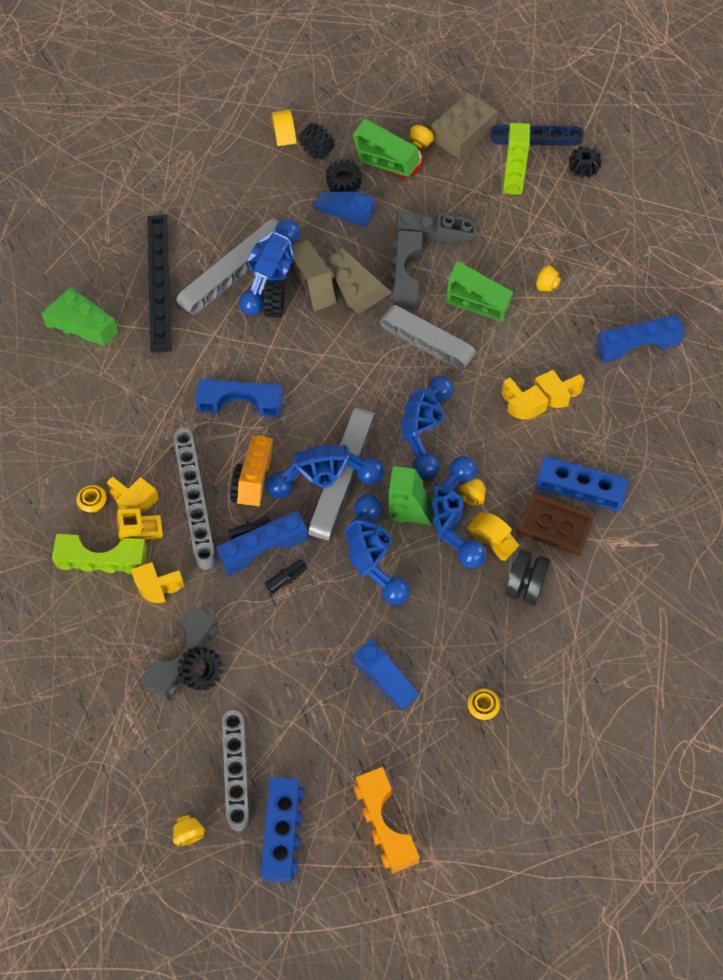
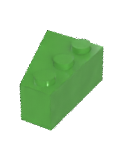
[353,119,420,177]
[446,261,513,322]
[41,287,119,346]
[389,466,434,525]

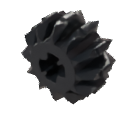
[568,146,602,178]

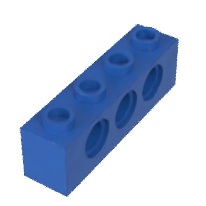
[536,457,629,512]
[260,777,304,883]

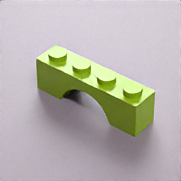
[503,123,530,195]
[52,534,148,574]

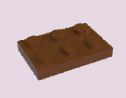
[517,493,595,556]

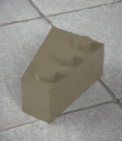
[291,240,336,312]
[326,248,392,314]

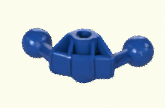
[239,220,300,316]
[401,376,454,480]
[266,445,385,499]
[432,456,487,569]
[345,495,410,606]

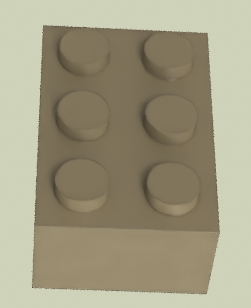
[431,92,498,160]

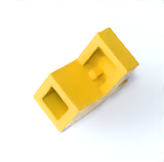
[271,110,296,146]
[534,369,585,408]
[502,377,549,420]
[106,477,159,514]
[116,508,163,540]
[466,512,519,561]
[131,562,185,603]

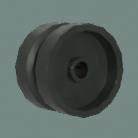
[505,549,551,606]

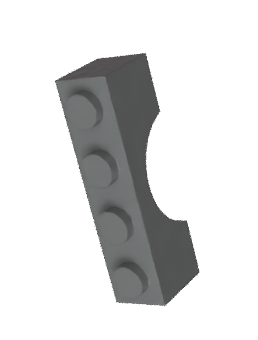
[389,230,423,309]
[141,605,219,701]

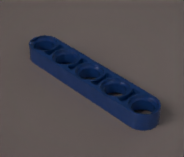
[490,125,584,146]

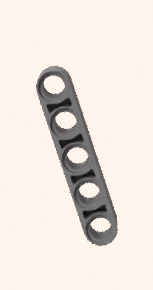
[379,305,476,370]
[222,710,250,831]

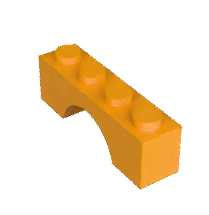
[237,435,273,506]
[353,767,420,874]

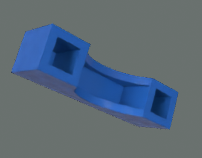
[596,314,685,363]
[195,379,284,418]
[216,511,308,576]

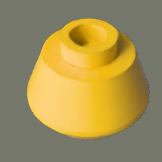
[409,125,434,150]
[536,265,561,291]
[457,478,486,506]
[76,485,107,513]
[468,688,500,720]
[173,815,205,846]

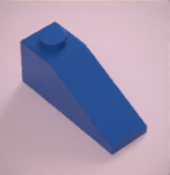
[314,192,375,227]
[353,639,419,711]

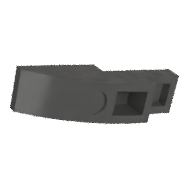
[395,210,476,242]

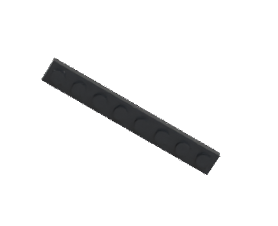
[147,215,172,353]

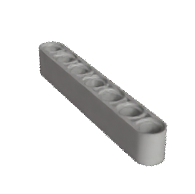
[176,218,279,315]
[308,407,376,541]
[174,428,216,570]

